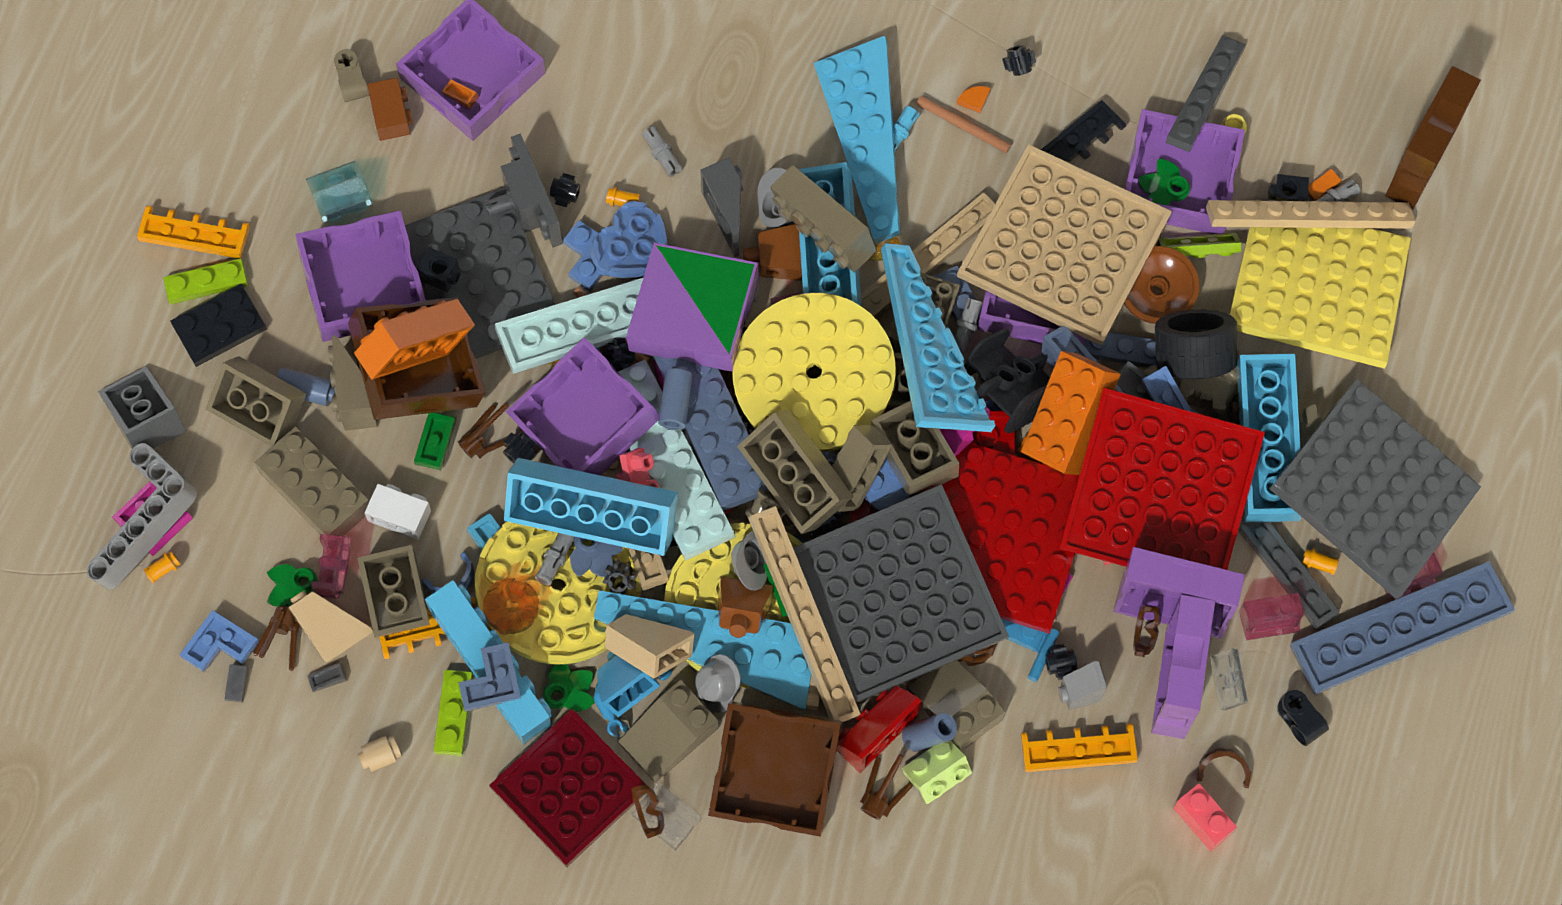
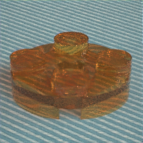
[483,578,539,635]

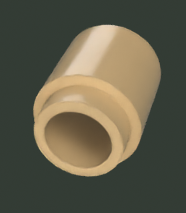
[358,736,402,773]

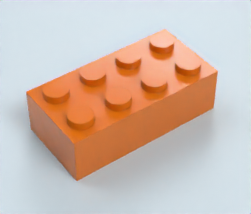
[354,299,475,380]
[1021,351,1121,475]

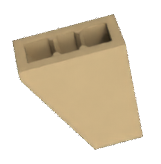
[288,591,373,663]
[605,614,695,679]

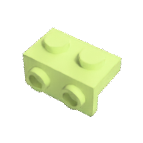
[902,740,972,804]

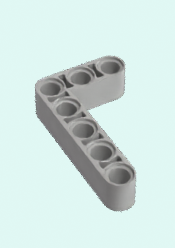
[87,443,197,589]

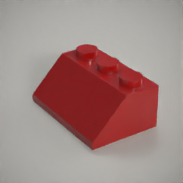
[837,686,922,773]

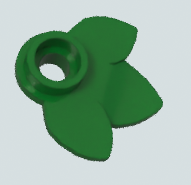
[1138,159,1190,206]
[267,564,318,607]
[543,664,595,712]

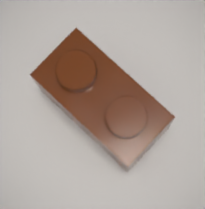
[367,77,413,141]

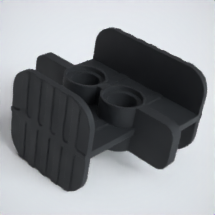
[964,329,1050,434]

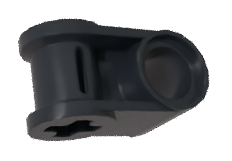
[1277,690,1329,746]

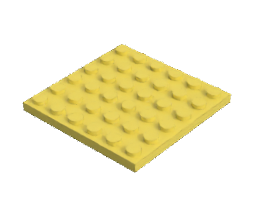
[1229,199,1411,369]

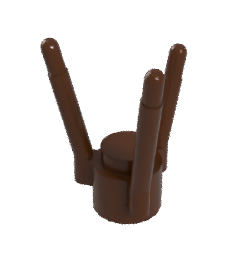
[458,403,509,459]
[253,606,300,671]
[860,754,913,820]

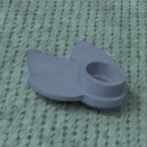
[570,537,623,577]

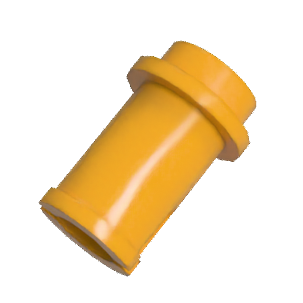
[606,186,640,207]
[1301,548,1339,575]
[143,551,181,583]

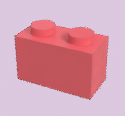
[1173,783,1237,852]

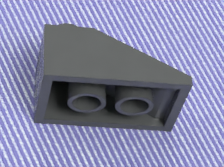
[700,158,743,257]
[98,366,186,449]

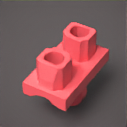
[615,448,659,488]

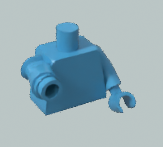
[594,652,672,737]

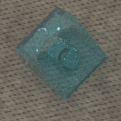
[306,161,373,222]

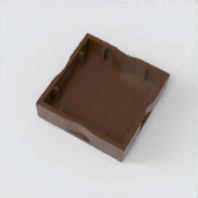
[1385,66,1481,210]
[348,297,485,420]
[708,701,842,837]

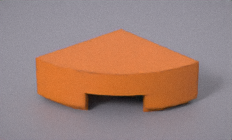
[957,86,991,113]

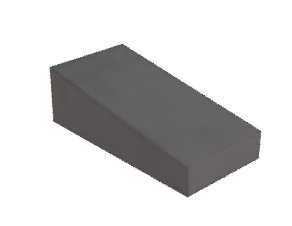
[307,663,348,692]
[225,664,249,703]

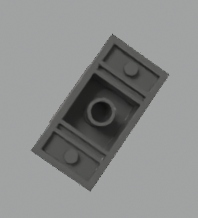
[484,133,562,248]

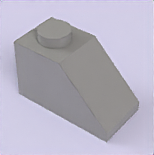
[1058,661,1107,710]

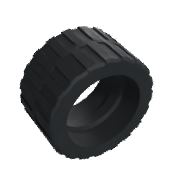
[1155,309,1238,380]

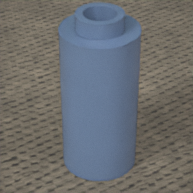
[658,366,693,430]
[277,367,335,406]
[902,713,957,752]

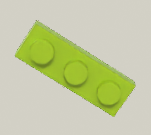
[1158,233,1241,258]
[163,258,248,305]
[434,670,473,756]

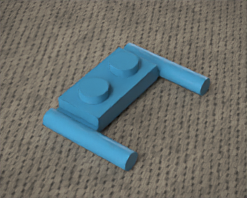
[1002,619,1060,682]

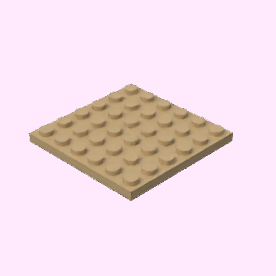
[957,144,1172,346]

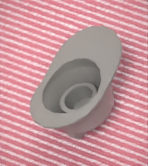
[757,168,793,227]
[731,531,767,591]
[695,654,741,713]

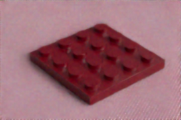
[489,709,647,868]

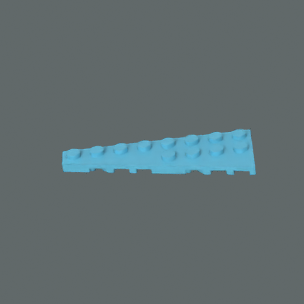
[814,36,901,244]
[881,243,995,432]
[594,590,811,710]

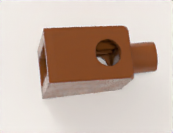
[743,224,802,281]
[718,577,773,638]

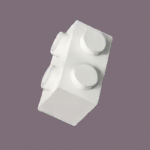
[365,484,431,540]

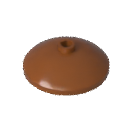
[1124,246,1199,324]

